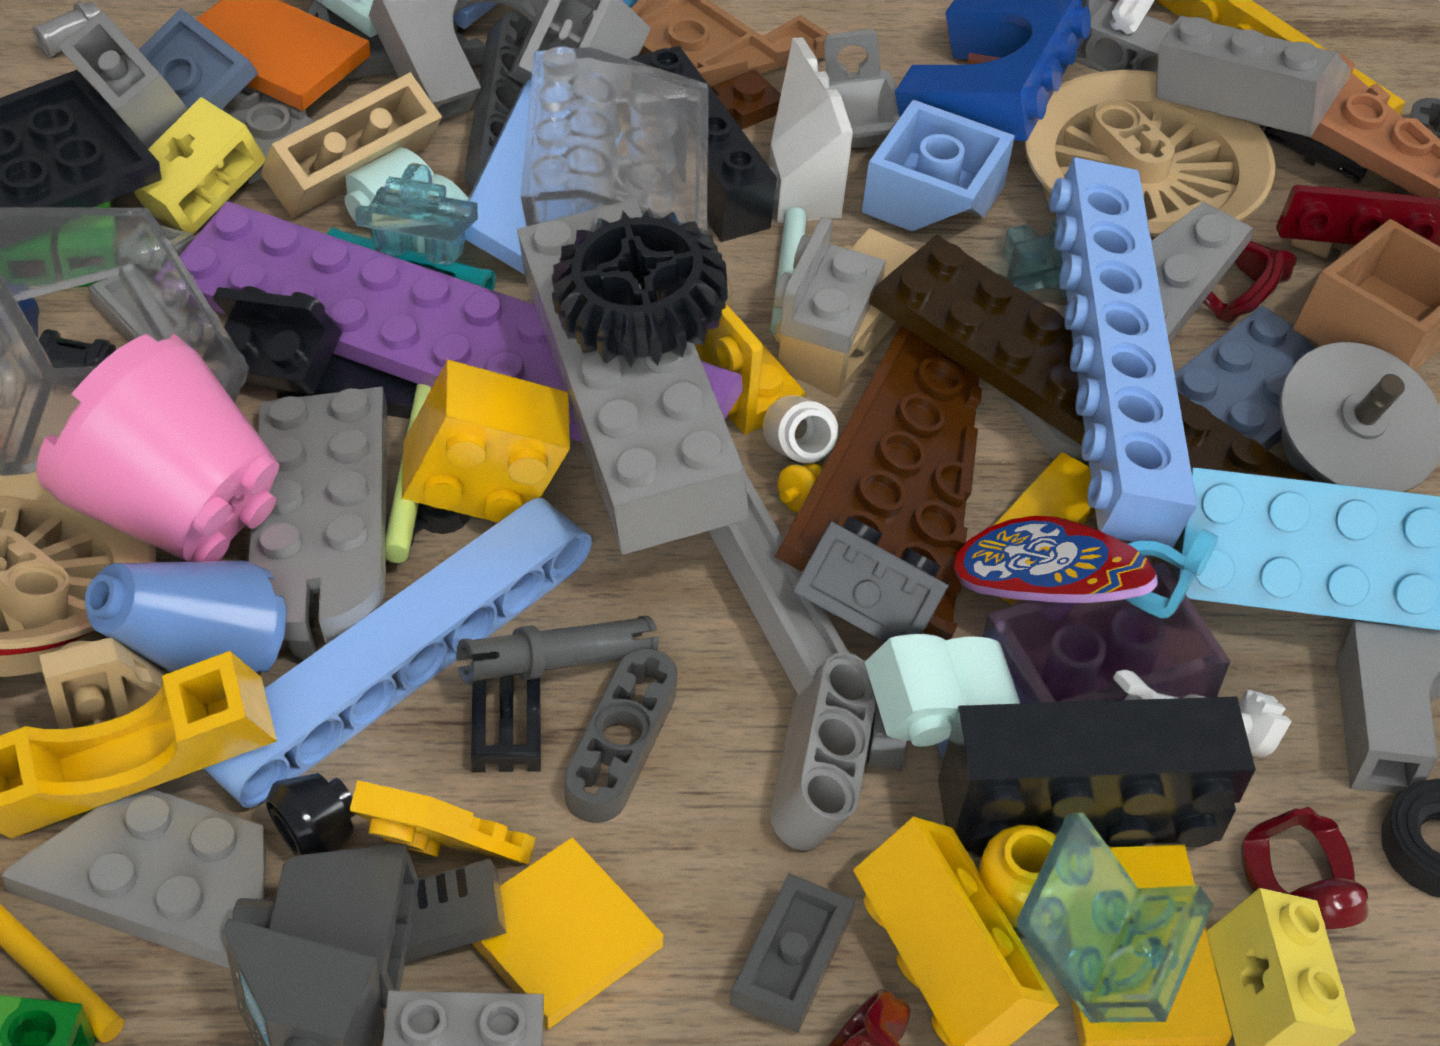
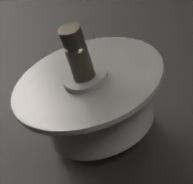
[1279,342,1440,492]

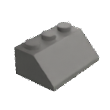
[1156,15,1350,137]

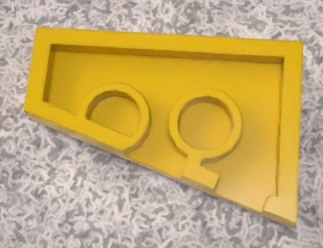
[349,780,536,865]

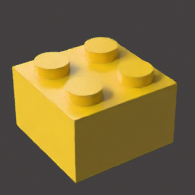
[402,359,570,523]

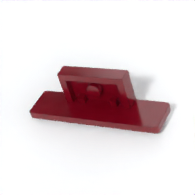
[1276,185,1440,247]

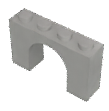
[369,0,543,121]
[1337,621,1440,794]

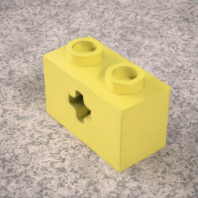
[133,97,266,234]
[1207,888,1356,1046]

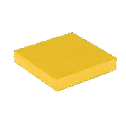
[472,837,664,1030]

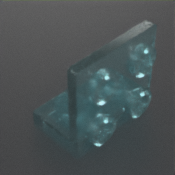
[1017,813,1214,1023]

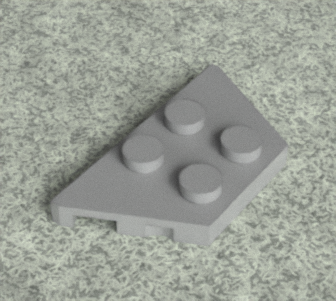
[1,788,266,969]

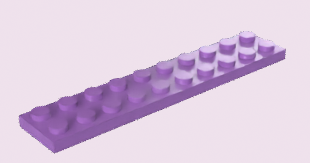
[161,201,743,443]

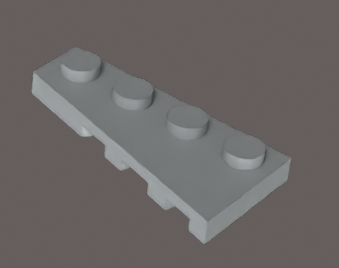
[1058,202,1253,344]

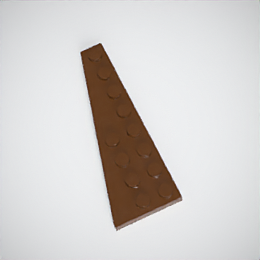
[774,269,991,640]

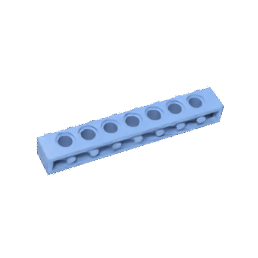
[1049,157,1197,548]

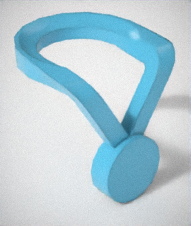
[1125,529,1218,619]

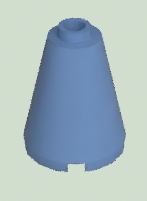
[85,560,287,673]

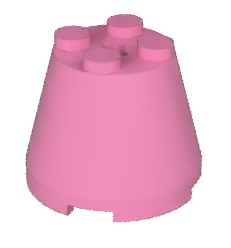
[37,333,279,562]

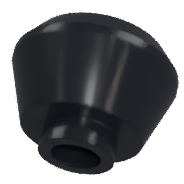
[265,773,357,856]

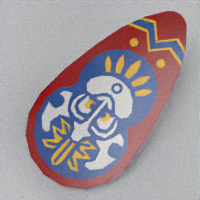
[954,515,1158,615]

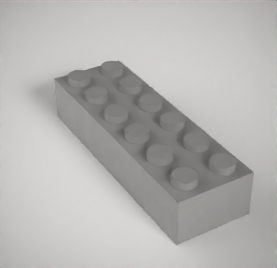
[517,198,749,555]

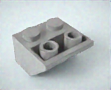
[508,0,651,125]

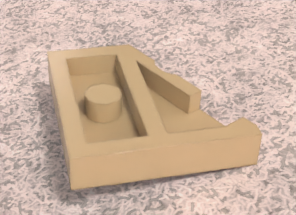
[39,637,167,729]

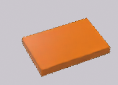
[196,0,371,112]

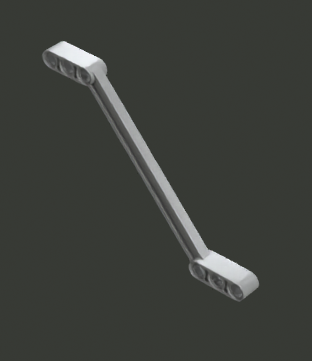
[587,158,876,851]

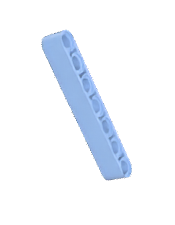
[203,498,592,808]

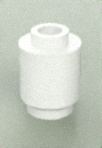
[763,395,838,463]

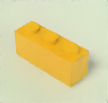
[853,816,1059,1046]

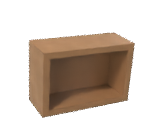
[1293,219,1440,371]

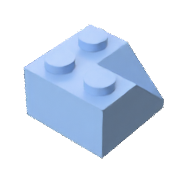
[862,100,1015,232]

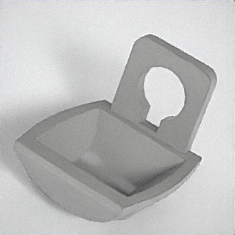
[824,29,900,148]

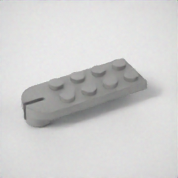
[249,387,387,660]

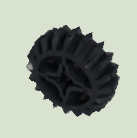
[552,208,728,368]

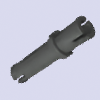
[456,616,659,683]

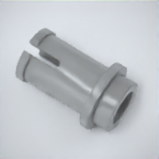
[32,1,100,58]

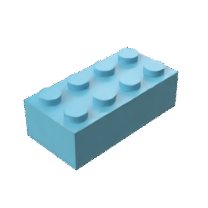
[1171,467,1440,630]

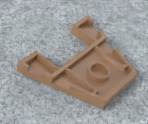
[631,0,829,87]

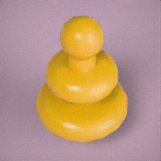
[777,462,826,513]

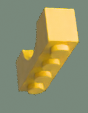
[0,651,277,839]

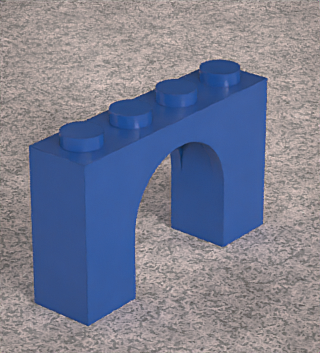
[895,0,1091,141]

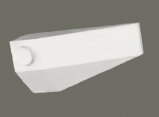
[768,37,853,223]

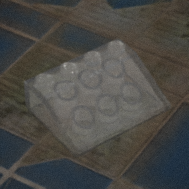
[520,47,709,235]

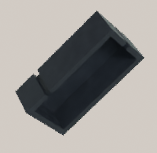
[938,696,1256,856]

